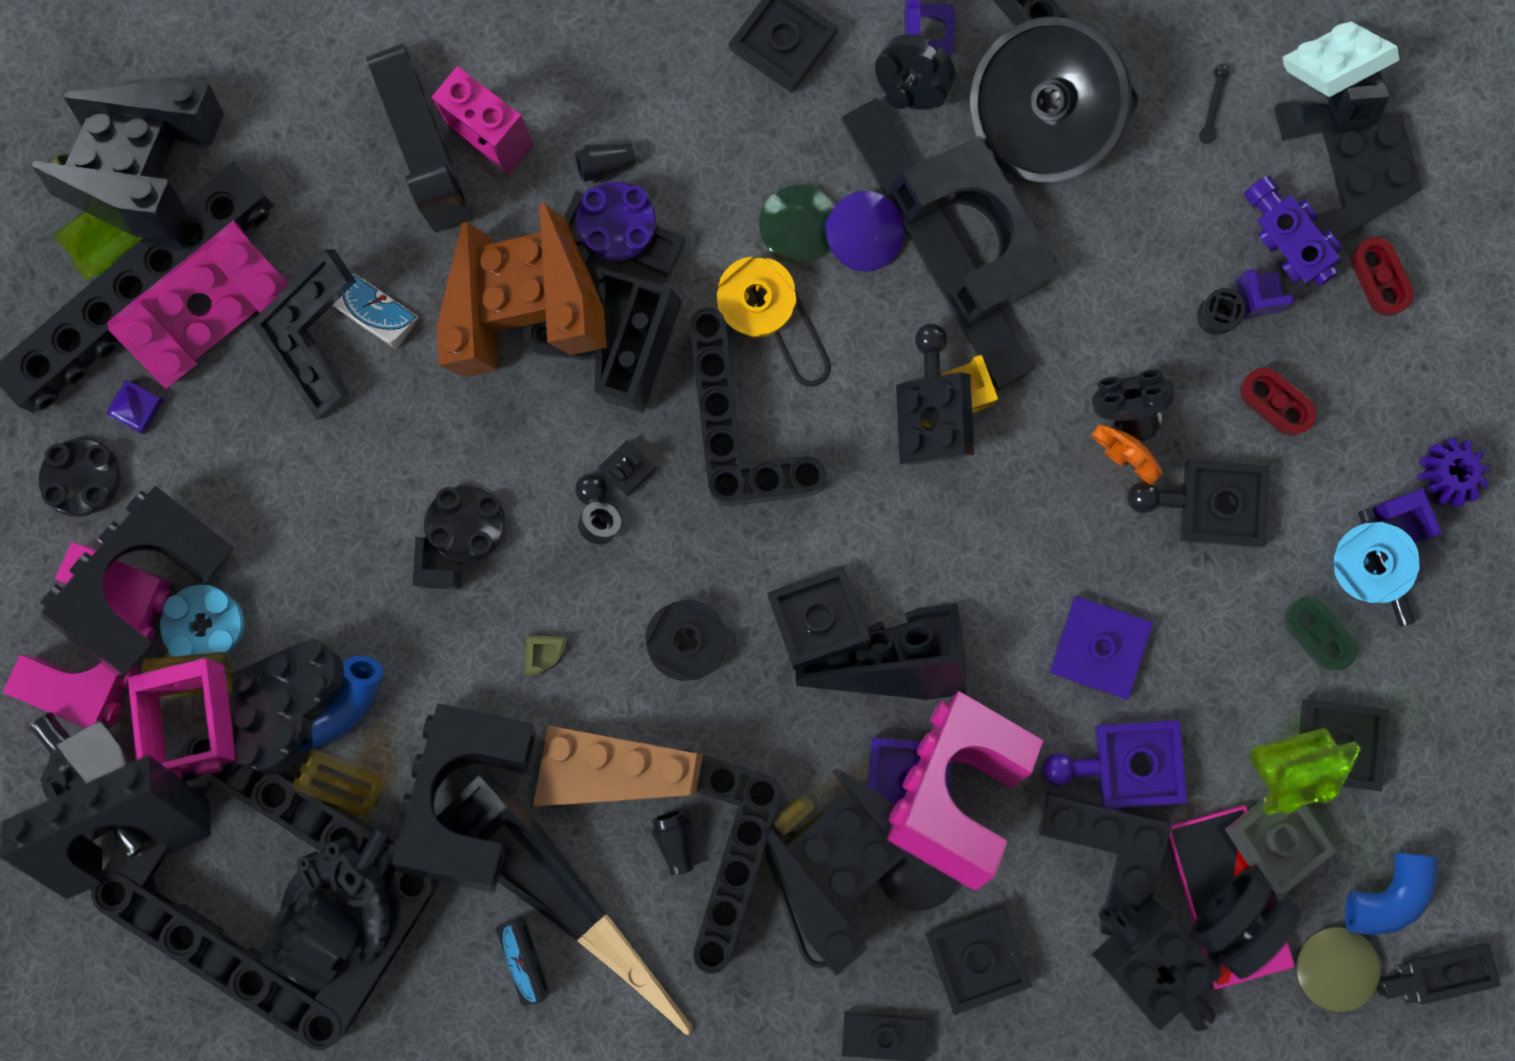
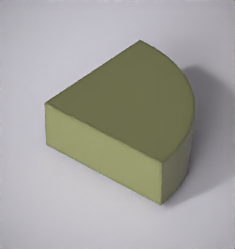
[524,636,568,676]

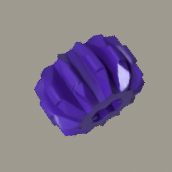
[1416,438,1492,508]

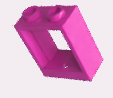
[431,66,534,175]
[128,658,236,779]

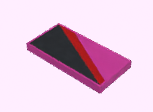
[1168,805,1295,990]

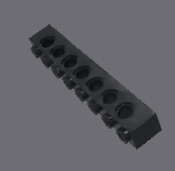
[0,161,274,413]

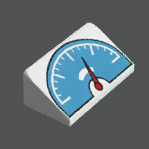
[332,274,419,350]

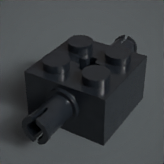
[29,712,153,858]
[1091,899,1222,1031]

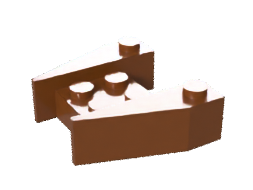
[437,203,607,377]

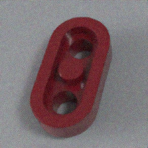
[1351,237,1413,316]
[1240,368,1316,436]

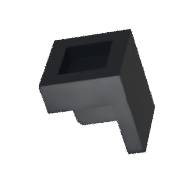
[1326,71,1390,128]
[413,537,462,590]

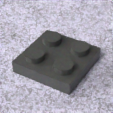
[1225,782,1336,896]

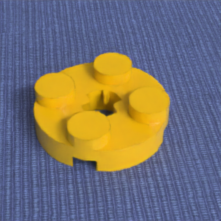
[717,257,797,339]

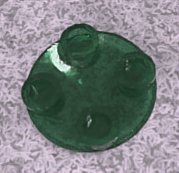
[759,185,834,263]

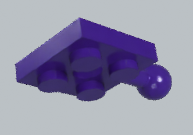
[1042,720,1187,808]

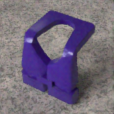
[904,0,954,56]

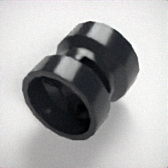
[1197,288,1246,335]

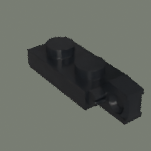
[1377,943,1501,1005]

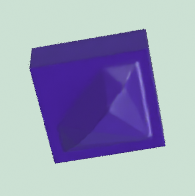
[106,379,164,434]

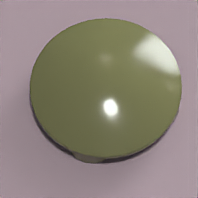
[1297,927,1381,1012]

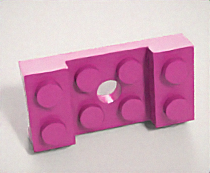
[107,220,289,389]

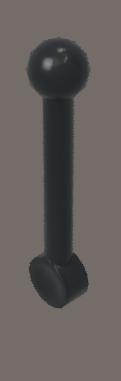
[1198,64,1230,144]

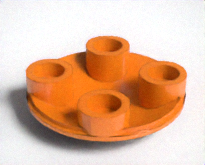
[1090,425,1163,485]

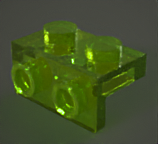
[54,211,142,280]

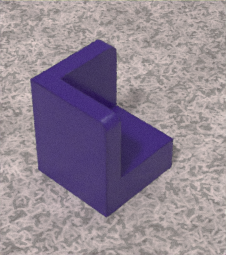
[1236,269,1294,319]
[1374,488,1442,543]

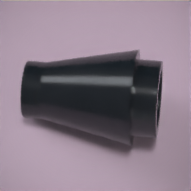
[575,143,636,184]
[650,811,694,875]

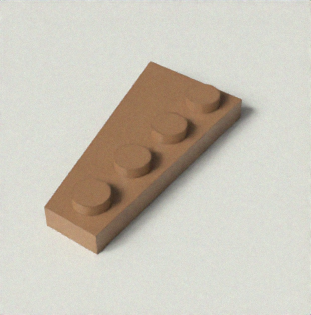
[533,726,703,807]

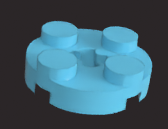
[1334,522,1420,603]
[160,585,244,663]

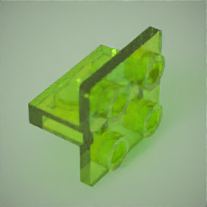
[1249,728,1360,815]

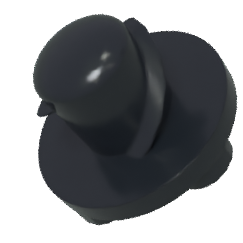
[1092,369,1175,442]

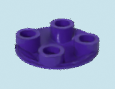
[576,182,656,261]
[825,191,904,272]

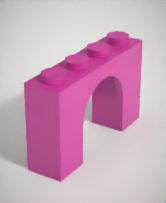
[2,542,173,729]
[887,691,1043,891]

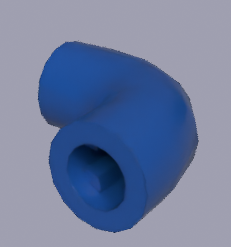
[300,655,383,753]
[1345,853,1438,935]

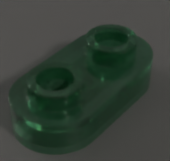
[1285,597,1357,671]

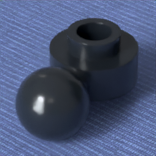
[575,473,621,545]

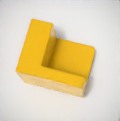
[941,355,998,413]

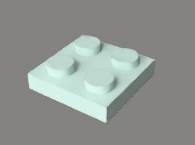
[1283,21,1399,97]

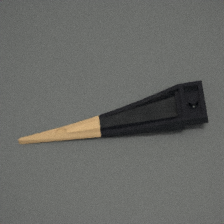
[436,770,692,1035]

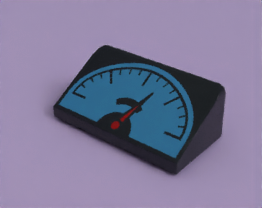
[495,917,550,1005]

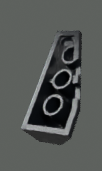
[795,603,967,700]

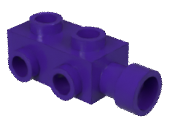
[1243,175,1343,287]

